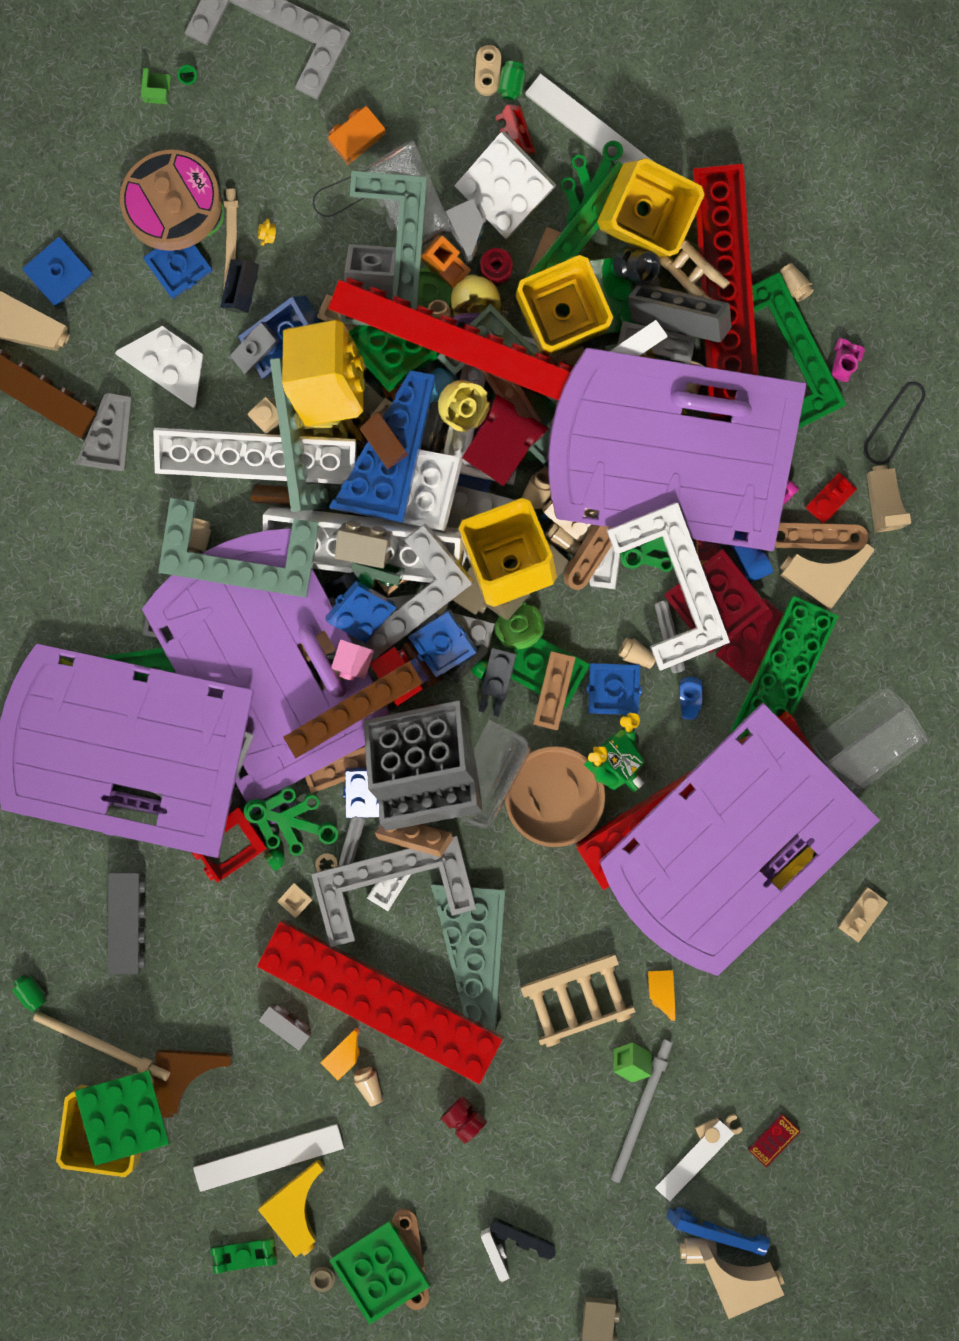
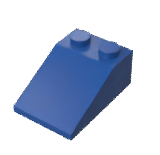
[238,296,321,379]

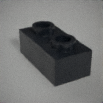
[220,259,259,313]
[325,571,360,602]

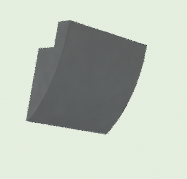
[363,700,483,831]

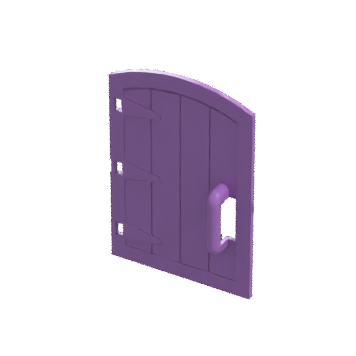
[548,348,806,551]
[142,529,391,802]
[0,644,254,858]
[600,703,880,976]

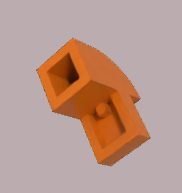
[421,235,471,289]

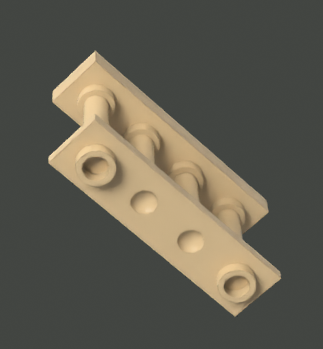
[520,953,635,1047]

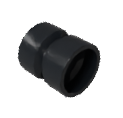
[613,246,660,284]

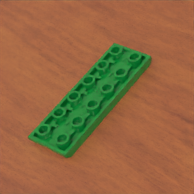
[730,596,839,738]

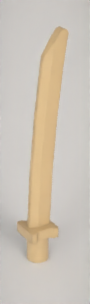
[223,189,239,292]

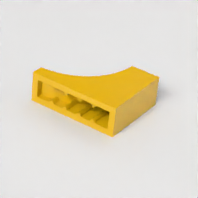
[258,1159,325,1257]

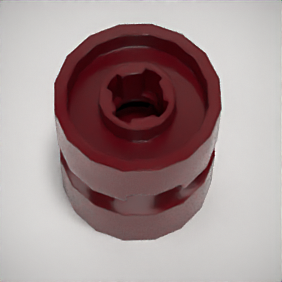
[480,248,513,286]
[440,1096,487,1144]

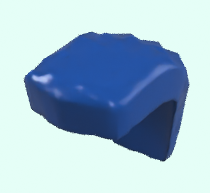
[680,677,703,720]

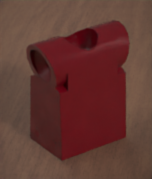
[462,394,550,487]

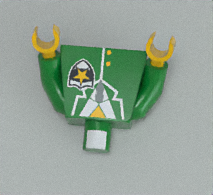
[583,713,644,793]

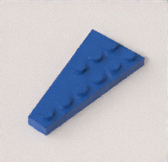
[329,370,436,523]

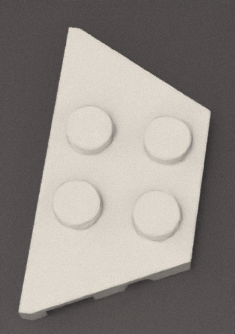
[115,326,204,409]

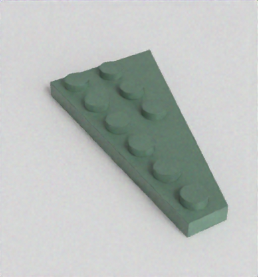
[431,884,506,1031]

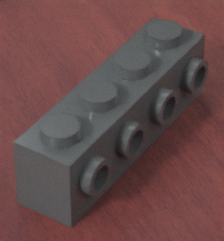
[628,283,732,342]
[108,872,146,974]

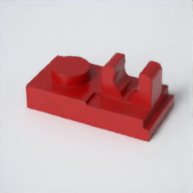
[495,105,535,156]
[805,472,857,524]

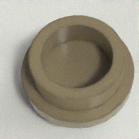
[310,1266,335,1292]

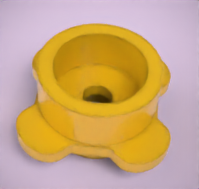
[257,219,276,246]

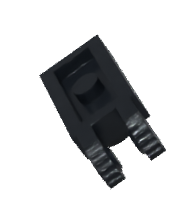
[478,645,518,717]
[490,1217,556,1260]

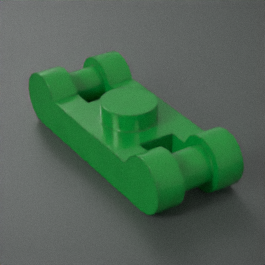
[210,1238,277,1274]

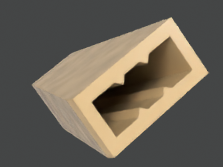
[0,291,70,351]

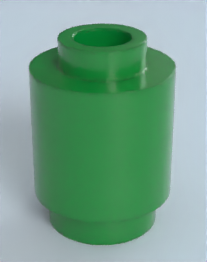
[497,61,526,101]
[12,974,48,1013]

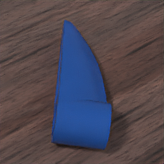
[731,530,773,583]

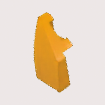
[648,970,675,1021]
[320,1027,360,1080]

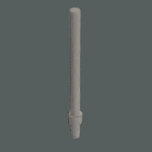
[611,1039,673,1183]

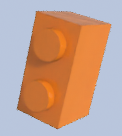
[328,106,386,165]

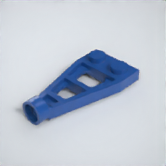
[666,1206,770,1256]

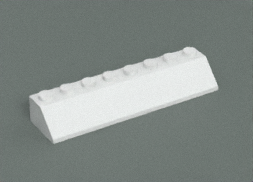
[153,428,357,484]
[263,505,464,583]

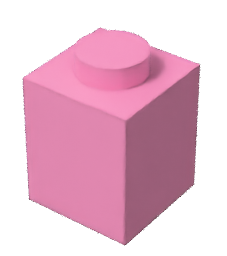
[331,640,374,681]

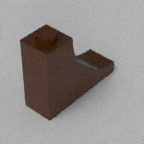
[154,1049,233,1118]

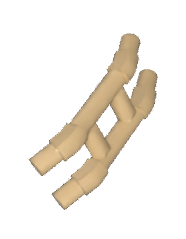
[658,237,730,299]

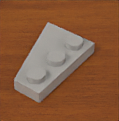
[76,393,131,471]

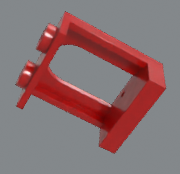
[191,807,268,883]

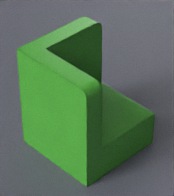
[141,68,171,104]
[613,1042,652,1082]

